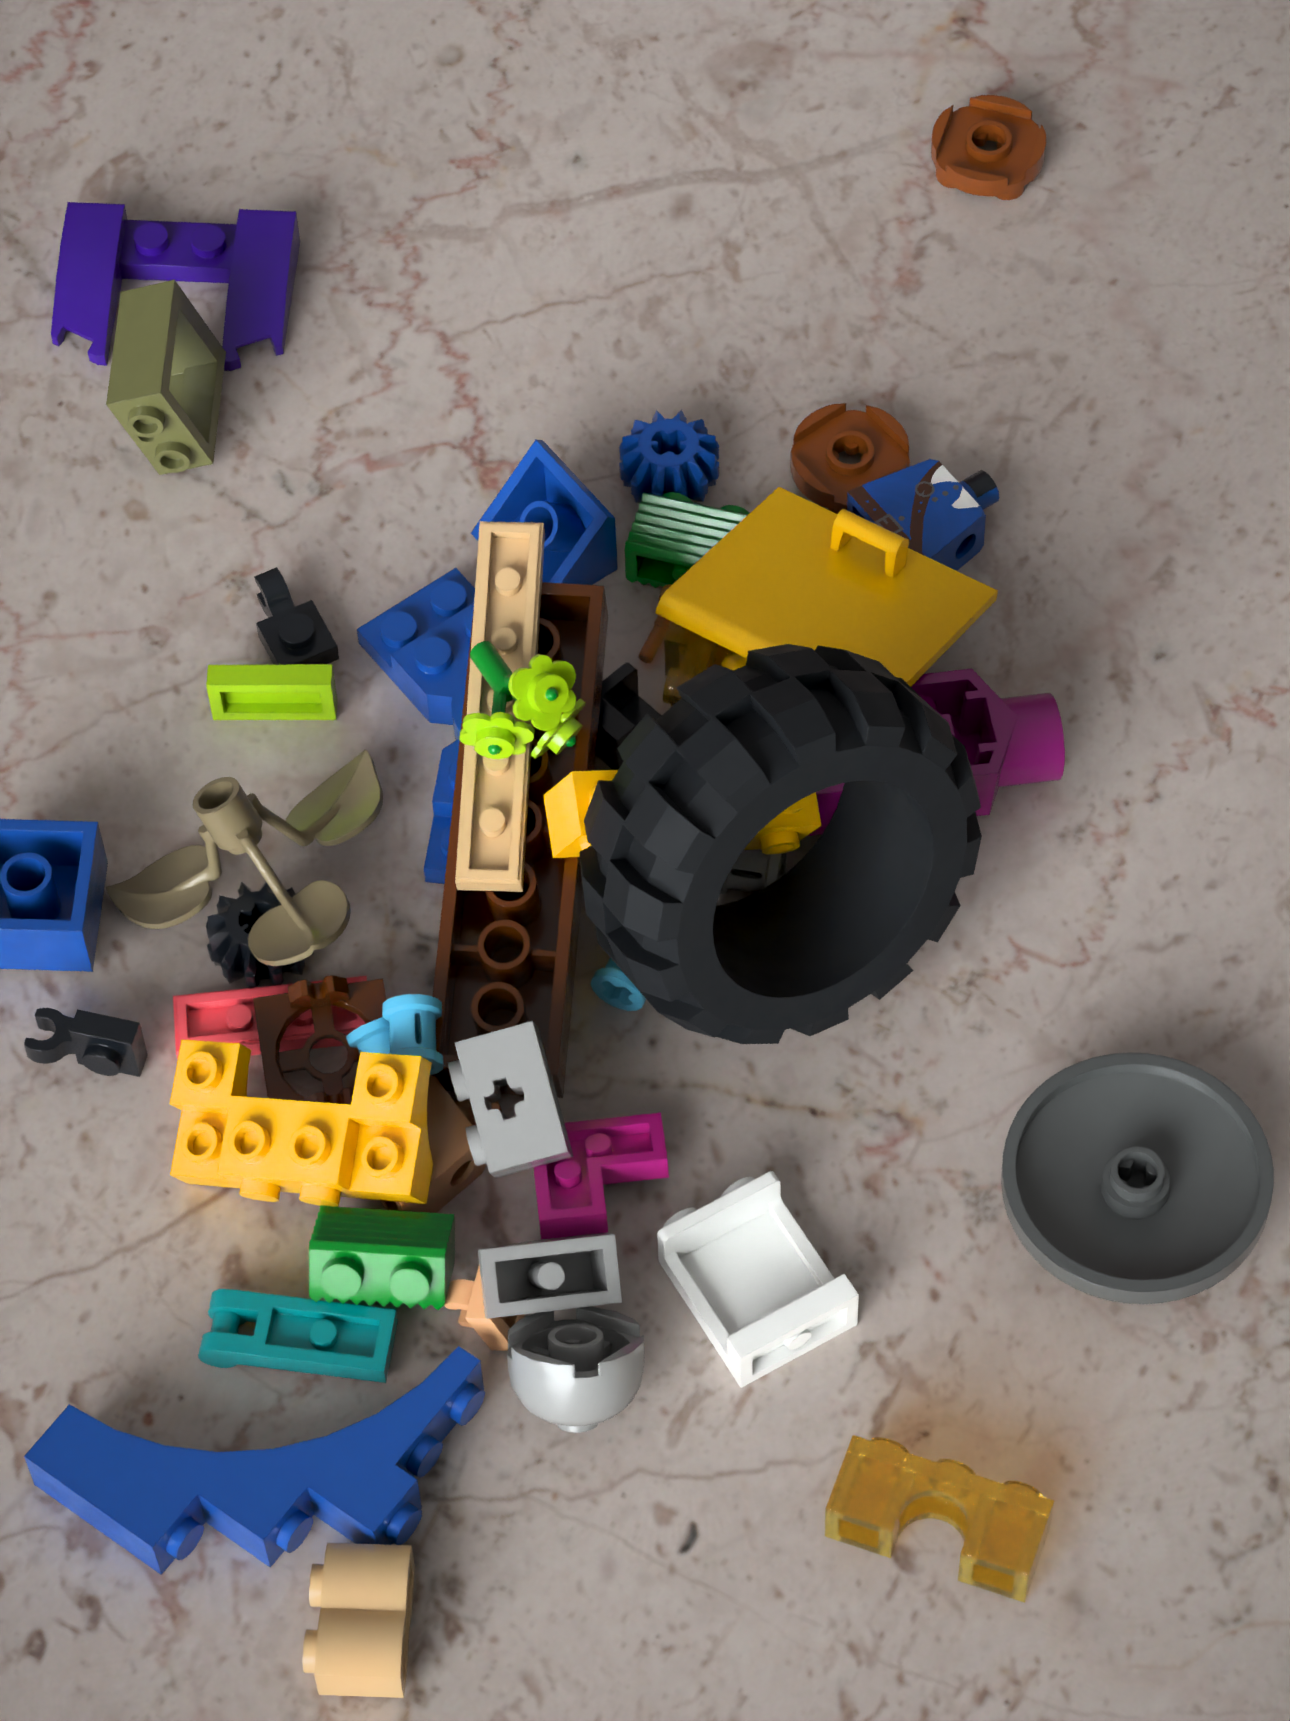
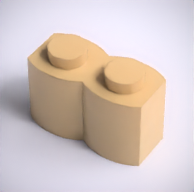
[303,1543,415,1698]

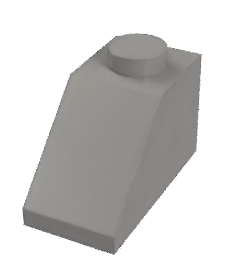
[478,1233,622,1319]

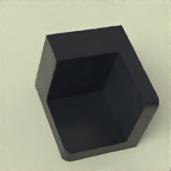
[595,662,662,770]

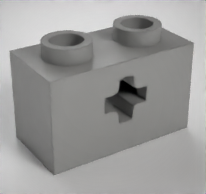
[448,1021,574,1178]

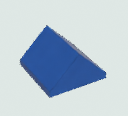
[471,439,618,585]

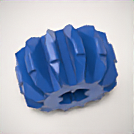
[619,409,719,503]

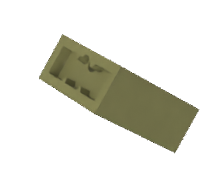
[106,280,226,475]

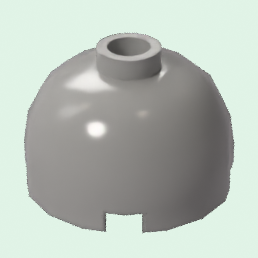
[507,1307,644,1433]

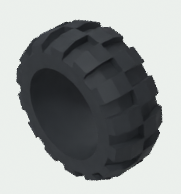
[579,644,982,1044]

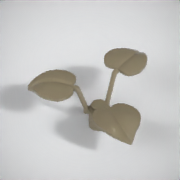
[106,749,383,966]

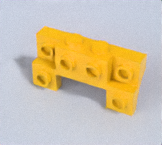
[170,1039,433,1207]

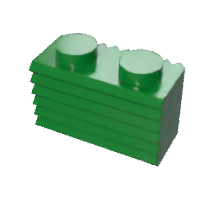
[624,492,749,590]
[309,1206,455,1310]

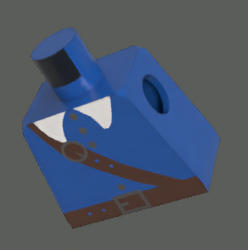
[847,459,999,571]

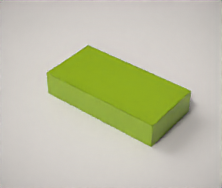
[206,664,338,720]

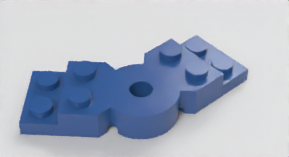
[357,568,475,884]

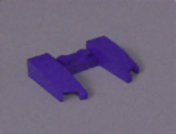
[51,202,300,371]

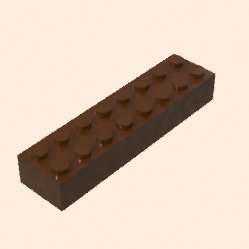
[432,582,608,1098]

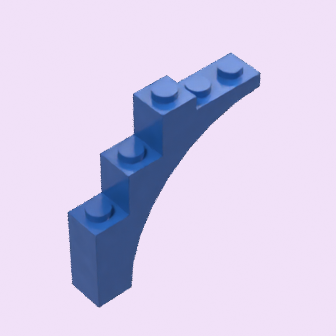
[24,1346,485,1575]

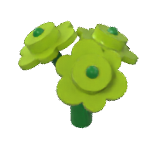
[459,641,586,759]

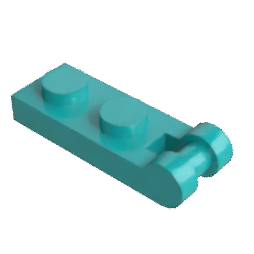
[198,1289,398,1383]

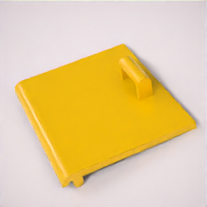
[655,487,998,687]

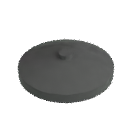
[1001,1052,1274,1304]

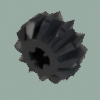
[206,882,314,988]

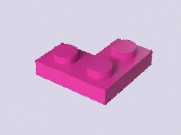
[533,1112,669,1240]

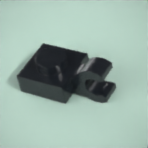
[254,567,339,665]
[24,1008,148,1077]

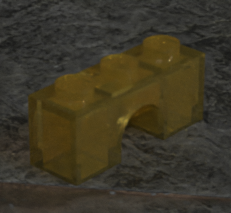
[825,1435,1054,1603]

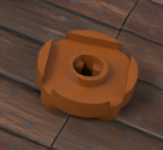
[931,95,1046,201]
[790,403,910,514]

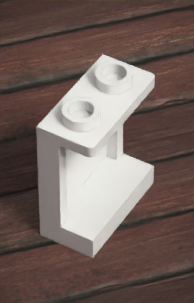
[657,1171,859,1388]

